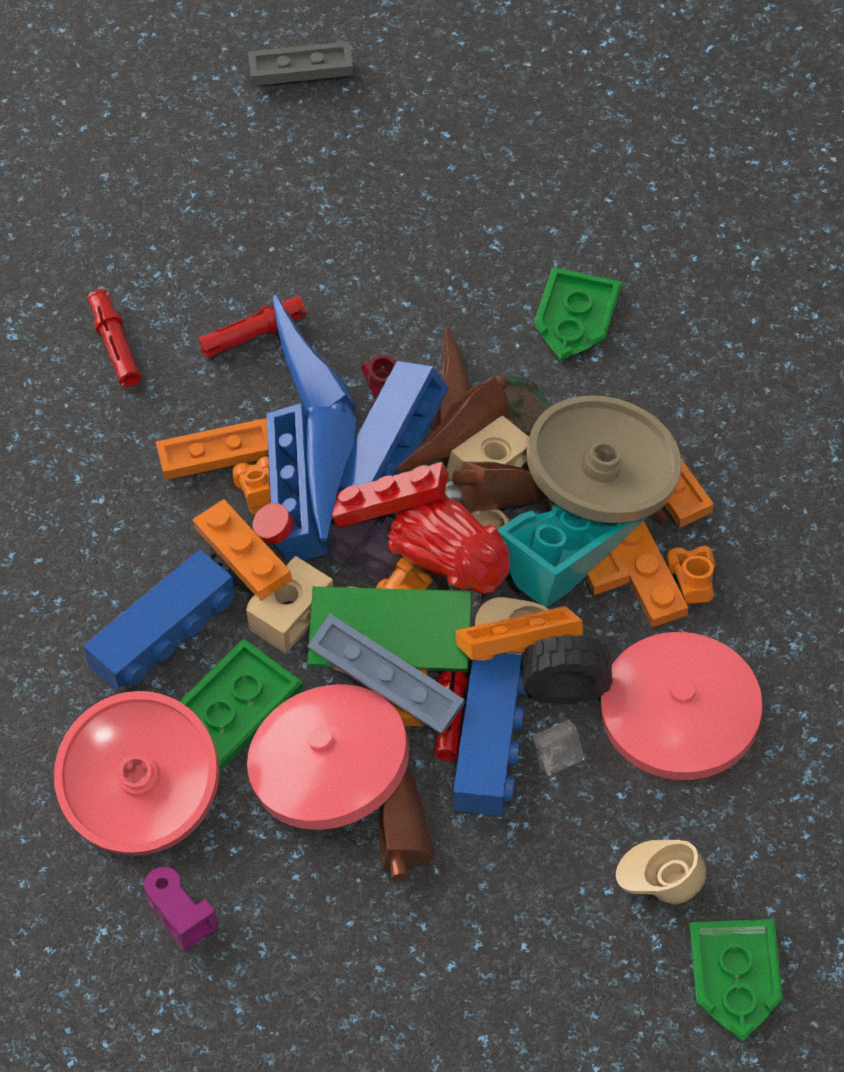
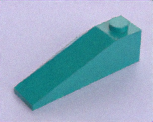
[497,504,647,608]

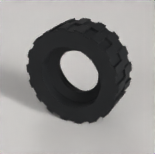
[522,635,613,704]

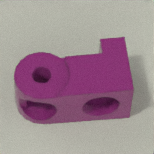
[144,867,219,952]

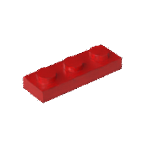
[332,462,449,528]

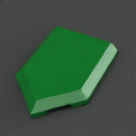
[534,267,622,361]
[689,919,783,1043]

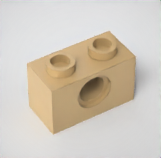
[447,416,530,481]
[246,556,333,654]

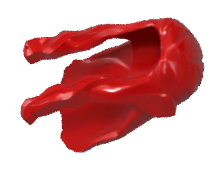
[388,493,510,594]

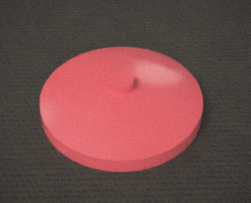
[600,632,762,780]
[247,684,410,830]
[54,691,219,856]

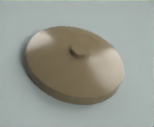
[527,395,681,523]

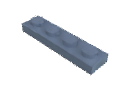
[307,614,465,736]

